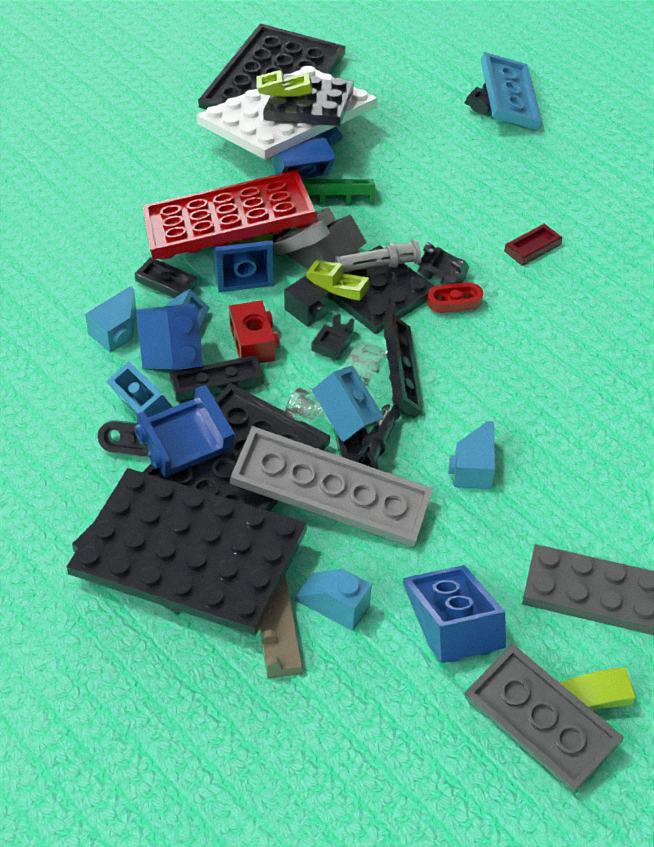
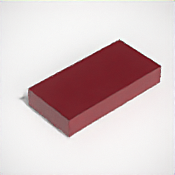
[504,223,563,266]

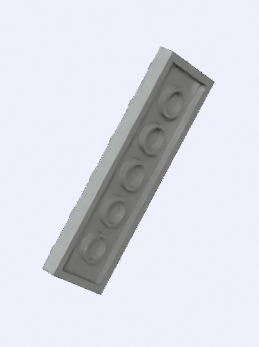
[230,426,433,548]

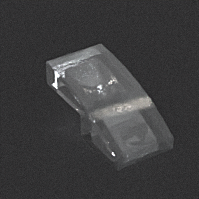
[342,341,387,386]

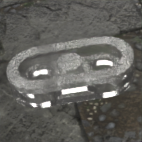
[285,388,324,421]

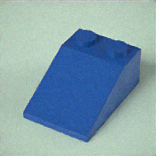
[403,565,506,663]

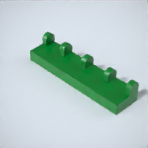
[302,179,375,204]

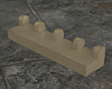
[259,575,302,679]

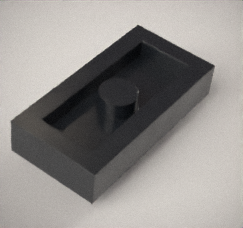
[135,257,197,298]

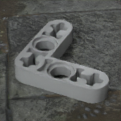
[273,207,335,256]

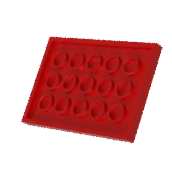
[142,170,317,260]

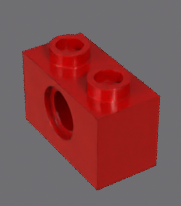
[229,300,280,363]

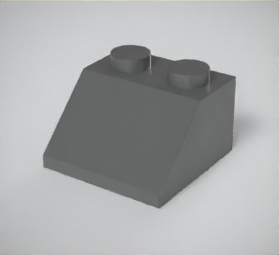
[286,214,367,269]

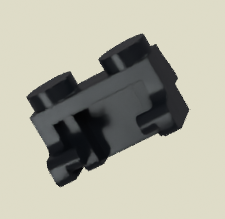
[417,242,469,285]

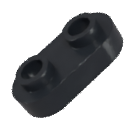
[97,420,149,456]

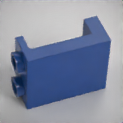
[134,385,235,478]

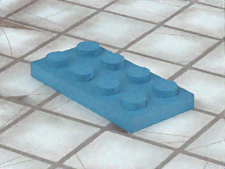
[481,52,542,130]

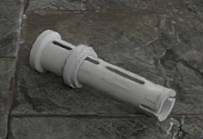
[335,239,421,272]

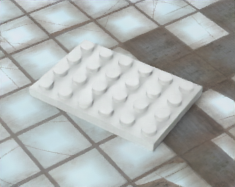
[196,66,377,159]

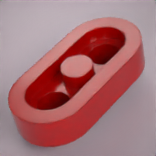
[427,282,483,313]

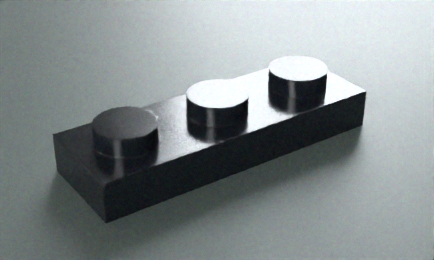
[169,355,264,402]

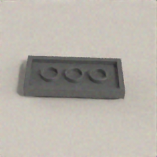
[522,544,654,635]
[464,644,624,794]

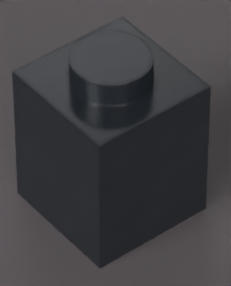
[284,276,329,327]

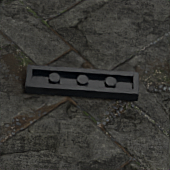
[383,313,423,418]

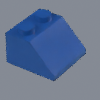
[272,136,336,179]
[212,241,273,293]
[136,303,203,370]

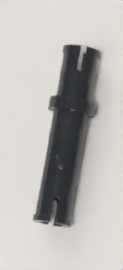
[355,404,400,468]

